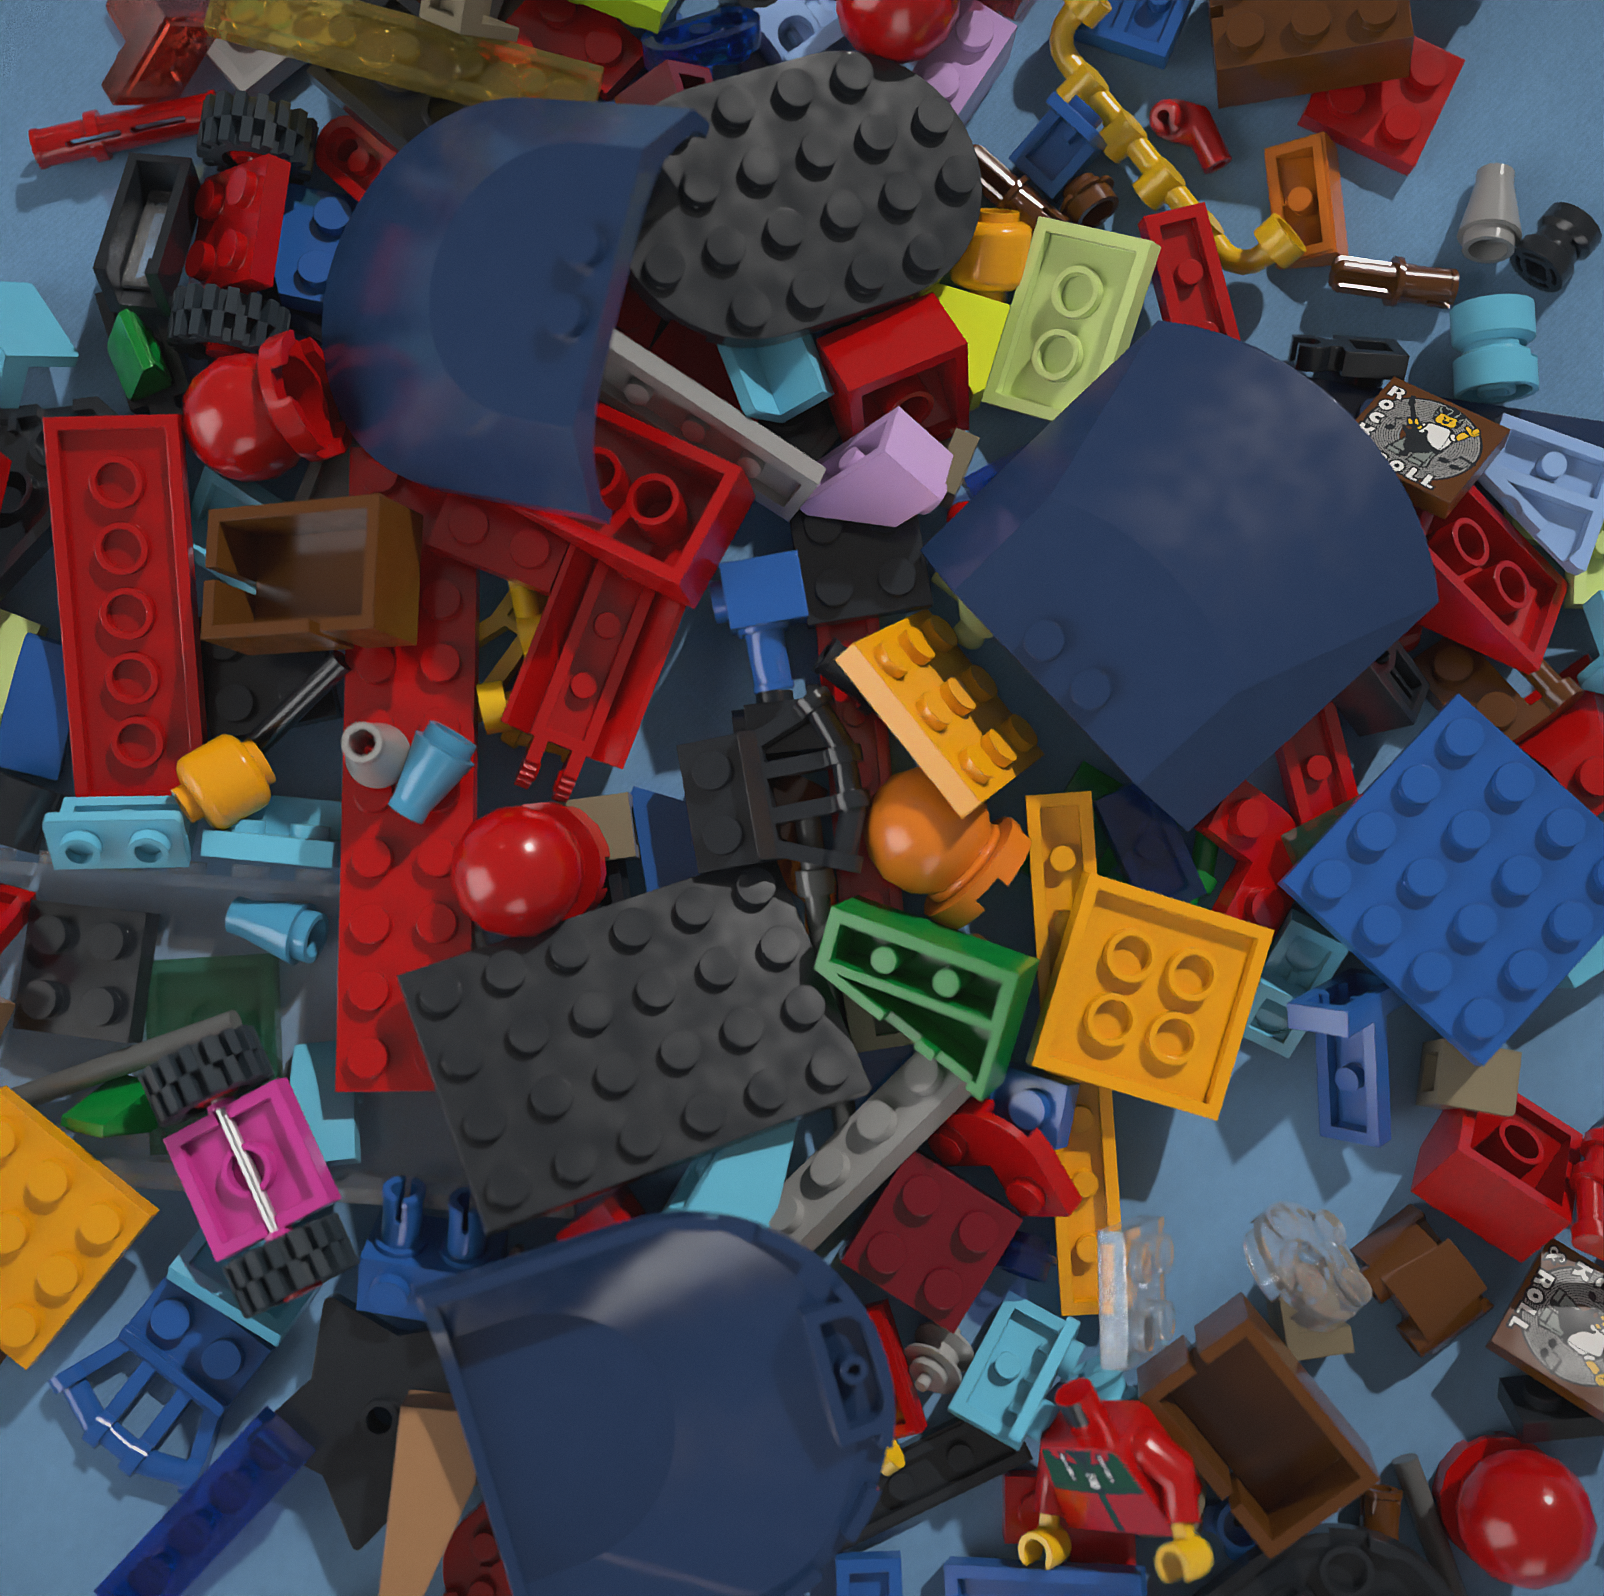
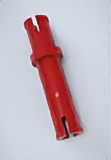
[28,89,217,170]

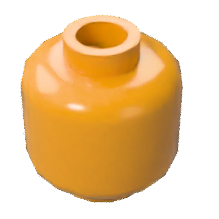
[950,208,1033,303]
[171,734,276,830]

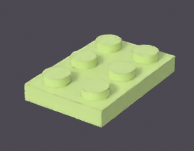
[981,216,1161,422]

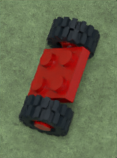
[166,90,319,364]

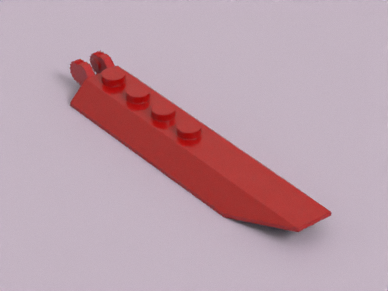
[500,319,759,803]

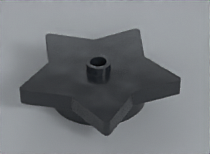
[252,1292,480,1550]

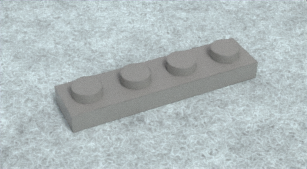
[598,329,826,522]
[769,1051,972,1251]

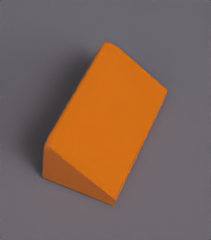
[1264,131,1349,270]

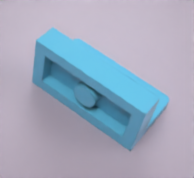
[0,281,79,408]
[717,334,835,423]

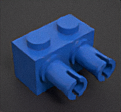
[709,550,809,695]
[357,1175,509,1321]

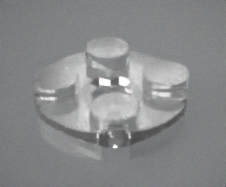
[1243,1201,1372,1332]

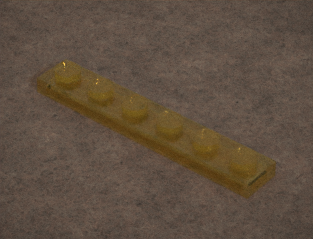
[204,0,604,106]

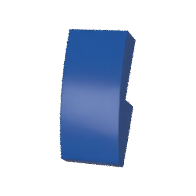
[0,632,70,781]

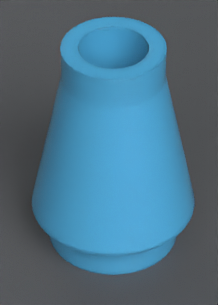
[388,720,477,824]
[225,896,329,965]

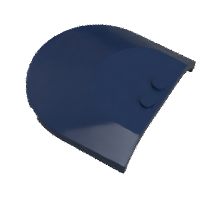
[322,98,710,524]
[415,1211,895,1596]

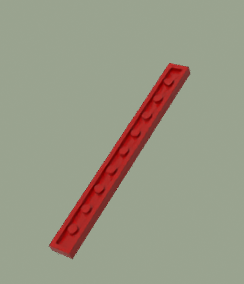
[1138,202,1359,838]

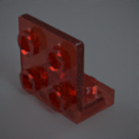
[101,0,228,105]

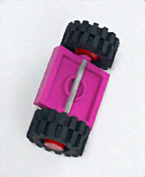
[138,1024,360,1319]

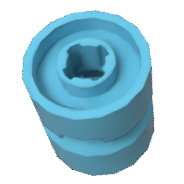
[1450,294,1539,404]

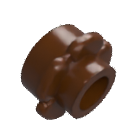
[1060,173,1119,228]

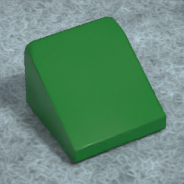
[107,309,173,401]
[60,1075,158,1138]

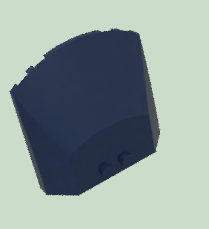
[920,320,1439,832]

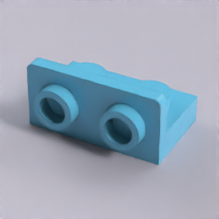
[200,795,342,868]

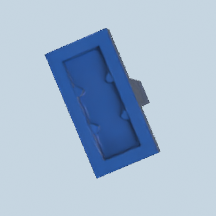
[1287,968,1406,1148]

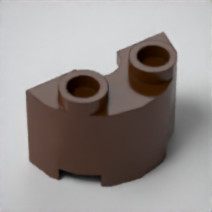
[1350,1204,1495,1358]

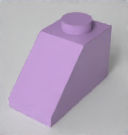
[800,406,953,527]

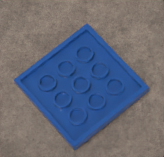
[1277,693,1604,1066]

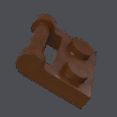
[1412,637,1584,745]

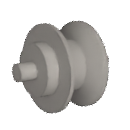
[903,1322,975,1394]

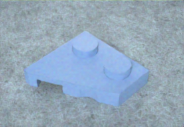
[1477,413,1604,576]

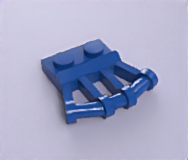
[47,1274,276,1498]

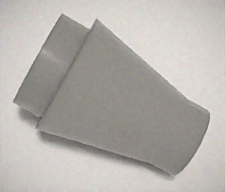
[1457,163,1522,263]
[341,722,410,788]

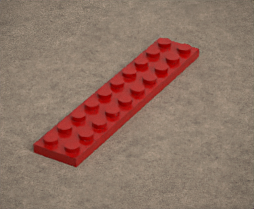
[335,447,480,1092]

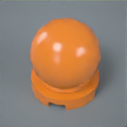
[863,767,1032,930]

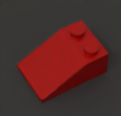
[508,402,756,609]
[1413,485,1569,675]

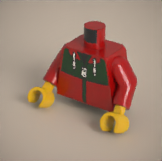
[1018,1378,1213,1583]

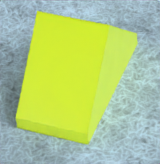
[917,283,1011,412]

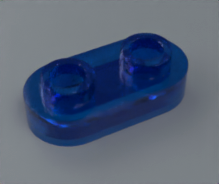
[641,6,762,71]

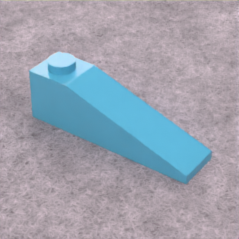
[661,1121,798,1227]

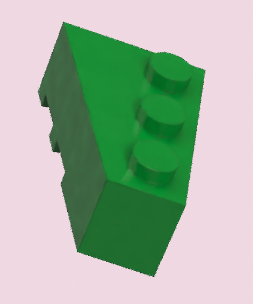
[814,895,1040,1102]

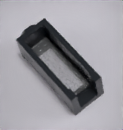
[92,152,201,317]

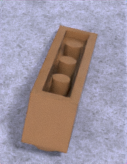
[379,1390,477,1596]

